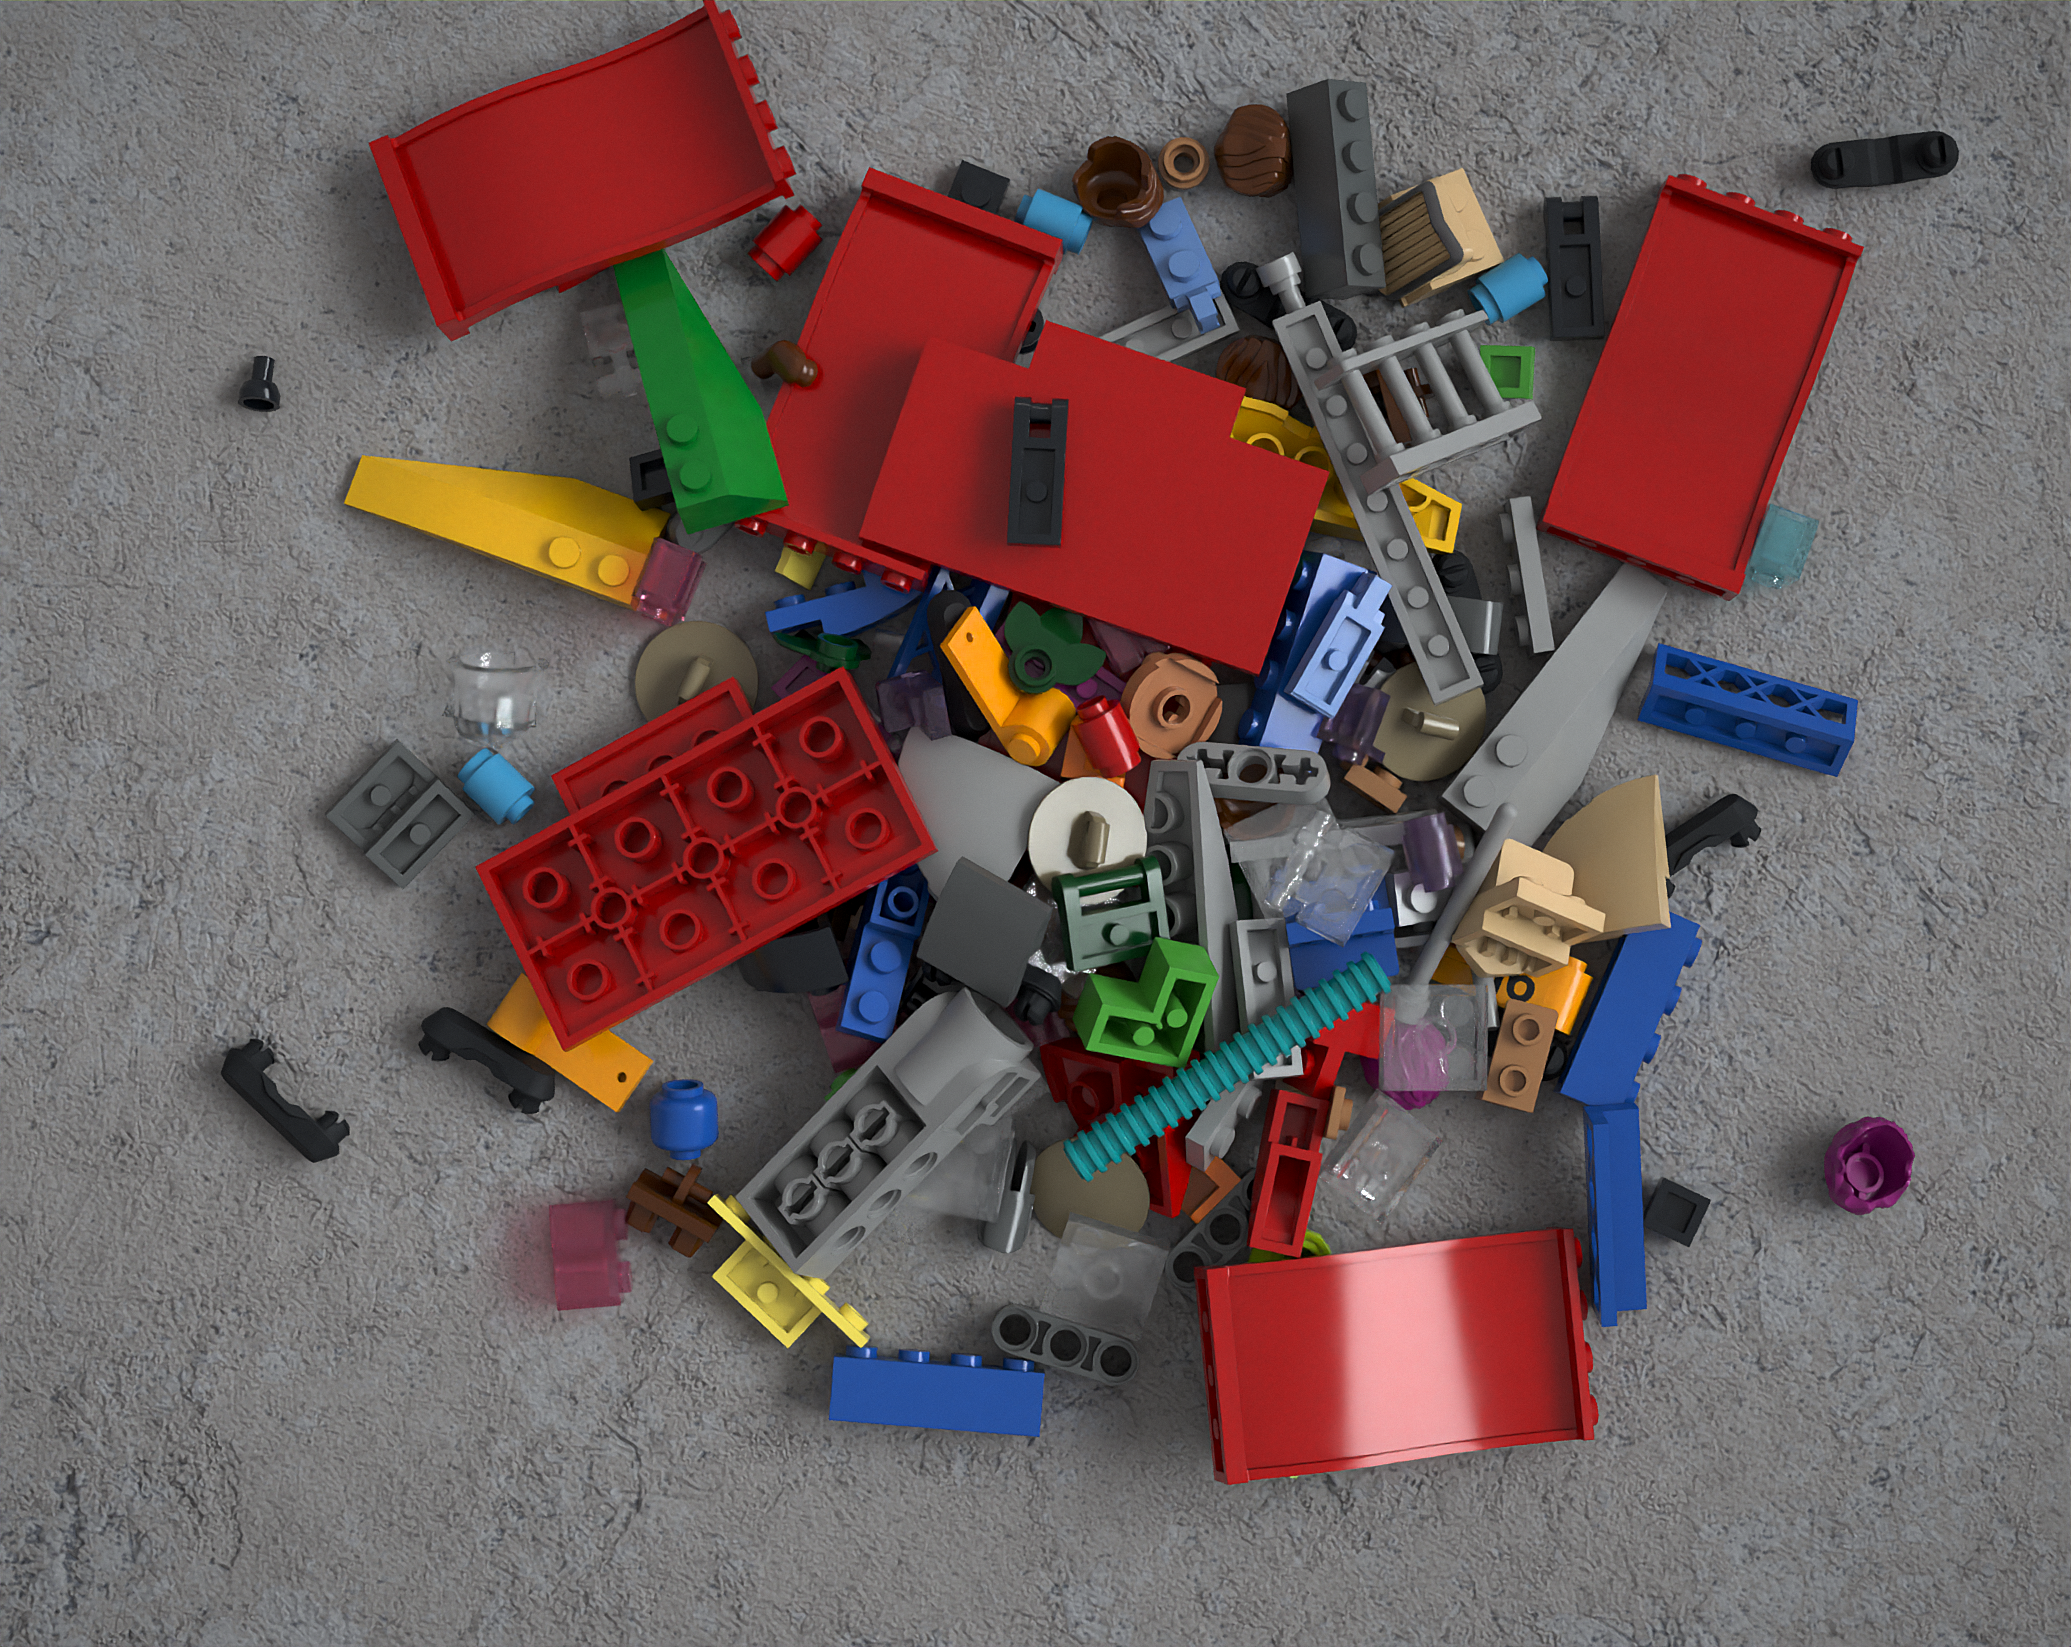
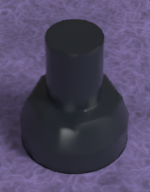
[238,356,281,412]

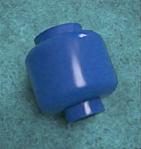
[649,1079,719,1160]

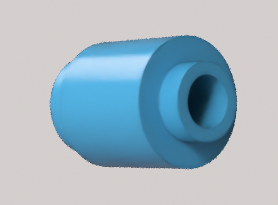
[1014,188,1093,255]
[1467,253,1548,325]
[457,748,535,825]

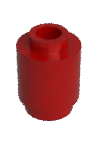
[747,204,823,282]
[1071,695,1141,779]

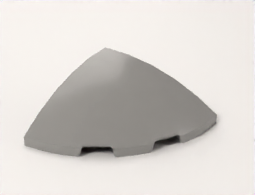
[897,723,1061,901]

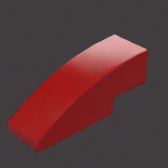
[1247,1089,1330,1258]

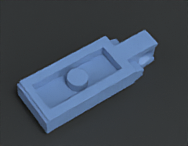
[1136,197,1222,334]
[1283,572,1392,719]

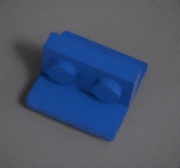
[1280,871,1399,990]

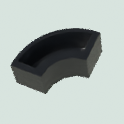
[736,912,850,996]

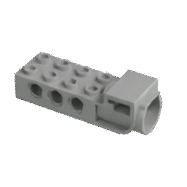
[735,985,1041,1280]

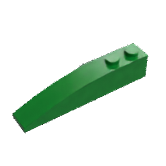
[613,249,789,535]

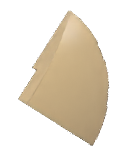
[1542,774,1671,944]

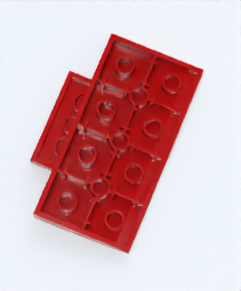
[858,320,1330,677]
[475,666,938,1052]

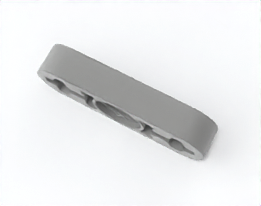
[1177,742,1331,805]

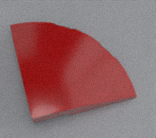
[1039,1038,1200,1219]

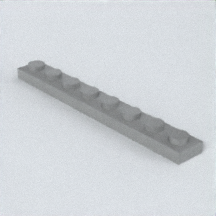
[1272,301,1484,706]

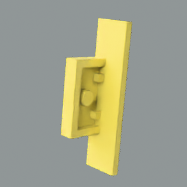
[707,1194,870,1348]

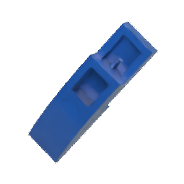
[765,565,953,638]
[835,863,930,1044]

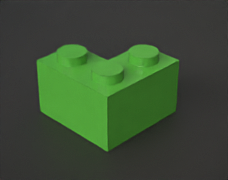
[1072,937,1219,1069]

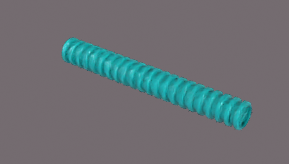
[1063,951,1391,1182]

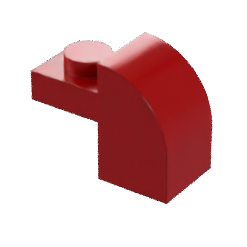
[1283,1000,1395,1101]

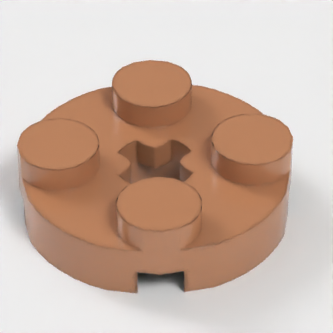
[1120,651,1222,760]

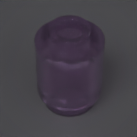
[1401,812,1464,893]

